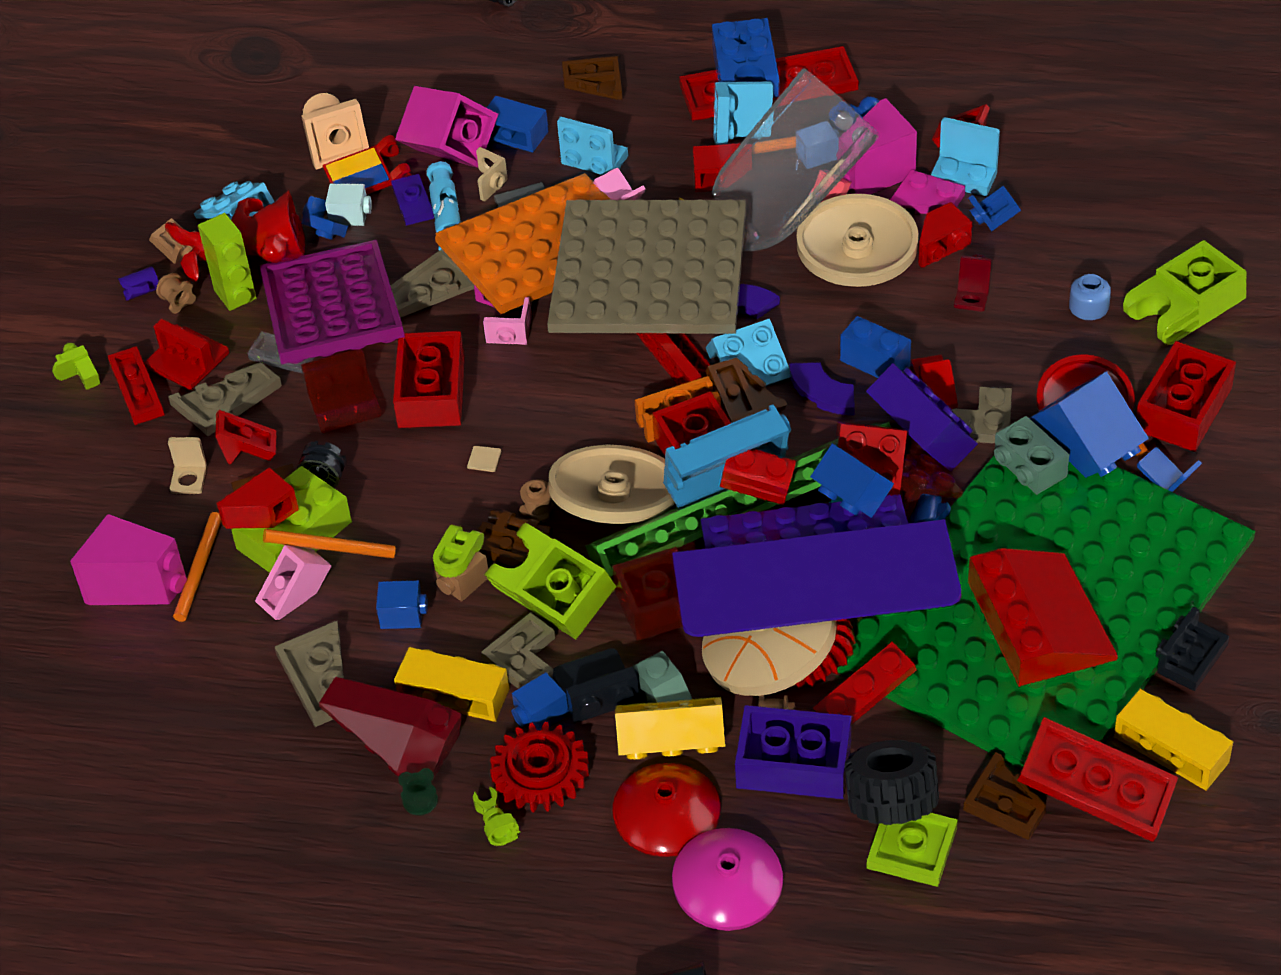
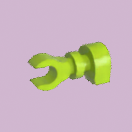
[473,787,520,846]

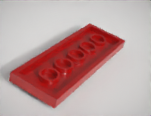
[679,46,859,121]

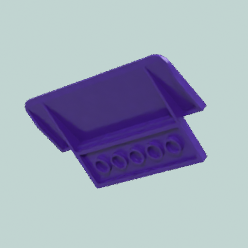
[672,494,961,637]

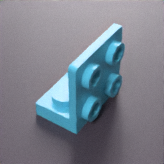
[713,81,773,145]
[557,117,628,175]
[931,117,1000,197]
[194,181,275,219]
[706,319,791,387]

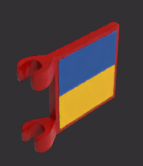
[322,135,412,195]

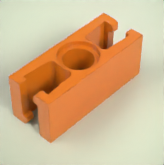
[635,376,721,443]

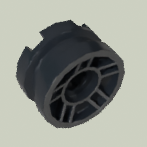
[296,441,347,488]

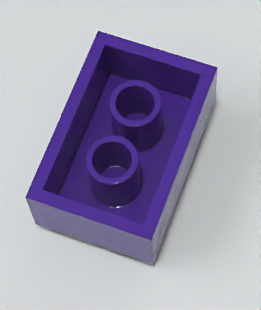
[866,363,978,472]
[735,705,851,799]

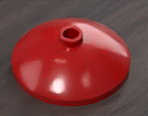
[1036,354,1135,412]
[613,763,721,857]

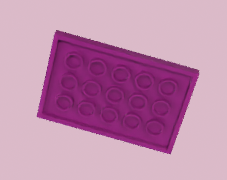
[260,240,405,364]

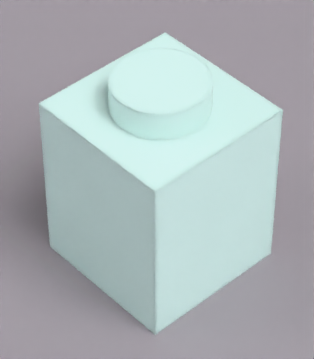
[325,184,372,226]

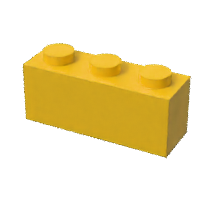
[394,647,510,722]
[1114,689,1233,791]
[615,697,725,759]

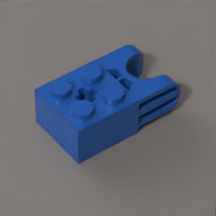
[712,18,780,98]

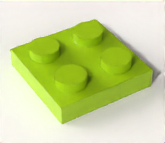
[867,813,958,887]

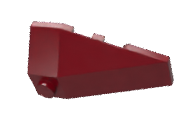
[319,677,462,789]

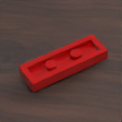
[107,346,164,425]
[813,641,917,725]

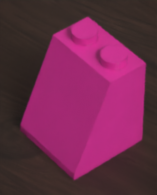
[395,86,498,168]
[838,98,917,195]
[70,514,187,605]

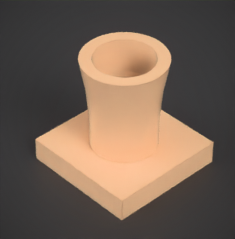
[301,93,369,170]

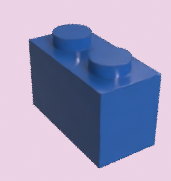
[486,96,549,153]
[840,316,911,378]
[810,443,894,518]

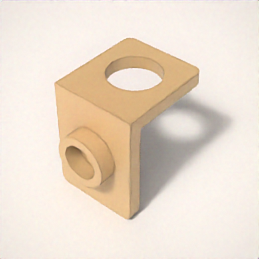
[476,147,508,201]
[168,437,208,494]

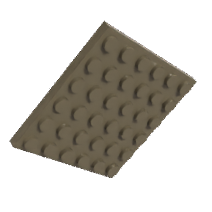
[547,199,746,334]

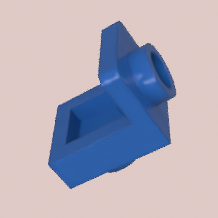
[968,186,1021,232]
[301,196,348,240]

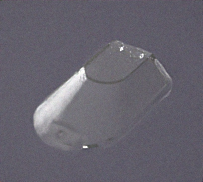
[712,68,879,251]

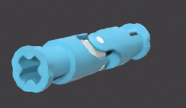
[426,161,461,250]

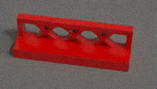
[636,333,714,392]

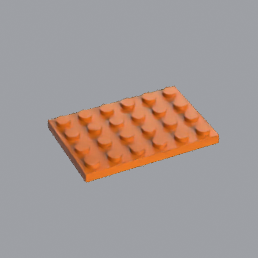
[435,173,610,314]

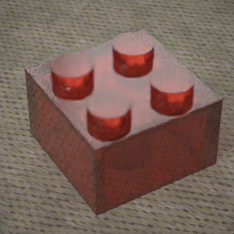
[612,547,682,641]

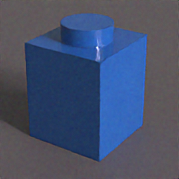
[376,580,428,629]
[511,672,569,730]

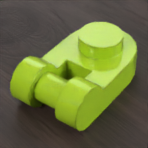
[433,524,484,578]

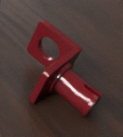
[954,254,992,311]

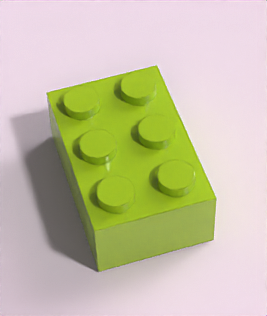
[231,466,352,573]

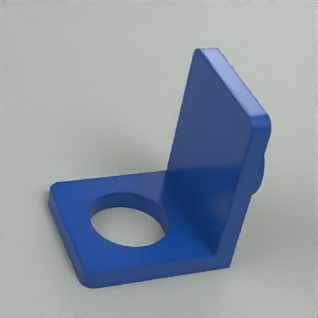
[1136,447,1202,492]

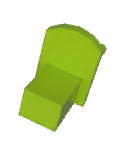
[52,343,100,390]

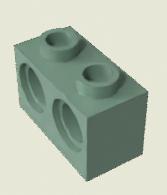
[994,416,1069,495]

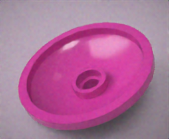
[672,828,783,931]

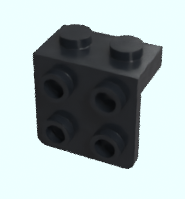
[553,648,640,724]

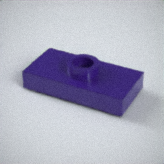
[391,174,434,226]

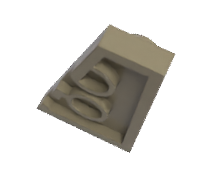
[390,249,474,318]
[168,362,282,436]
[275,621,344,727]

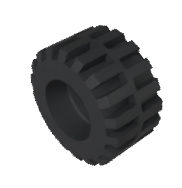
[845,740,939,825]

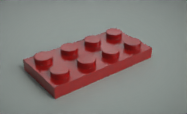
[1017,717,1178,842]

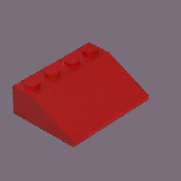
[968,548,1118,687]

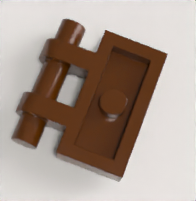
[477,510,553,568]

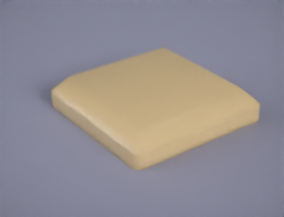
[467,446,501,472]

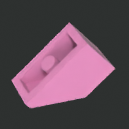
[255,545,332,620]

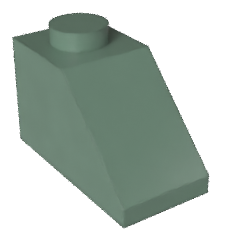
[633,650,692,703]

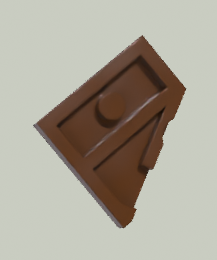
[705,357,787,423]

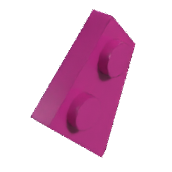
[890,169,965,214]

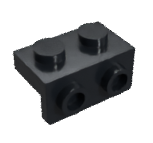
[1156,607,1230,691]

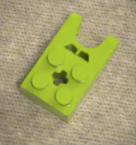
[1123,240,1247,345]
[484,523,617,640]

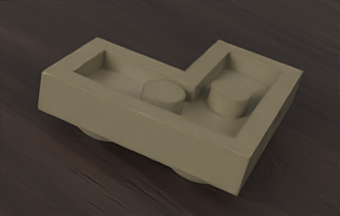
[952,387,1012,443]
[481,612,555,689]

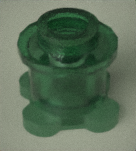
[398,768,438,815]

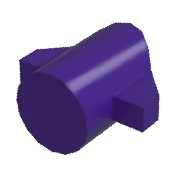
[118,266,159,301]

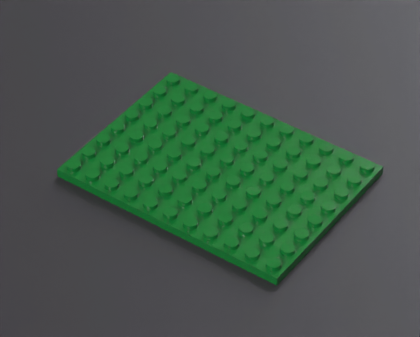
[837,456,1255,770]

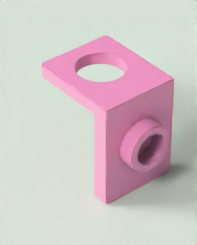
[593,168,646,200]
[483,297,532,345]

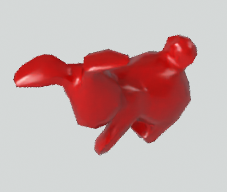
[165,190,305,282]

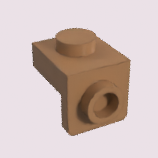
[149,218,197,264]

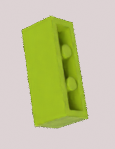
[198,213,257,311]

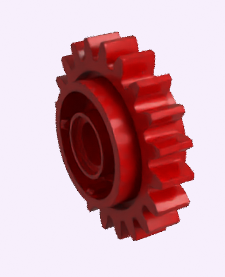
[490,722,589,812]

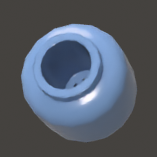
[1069,274,1111,321]

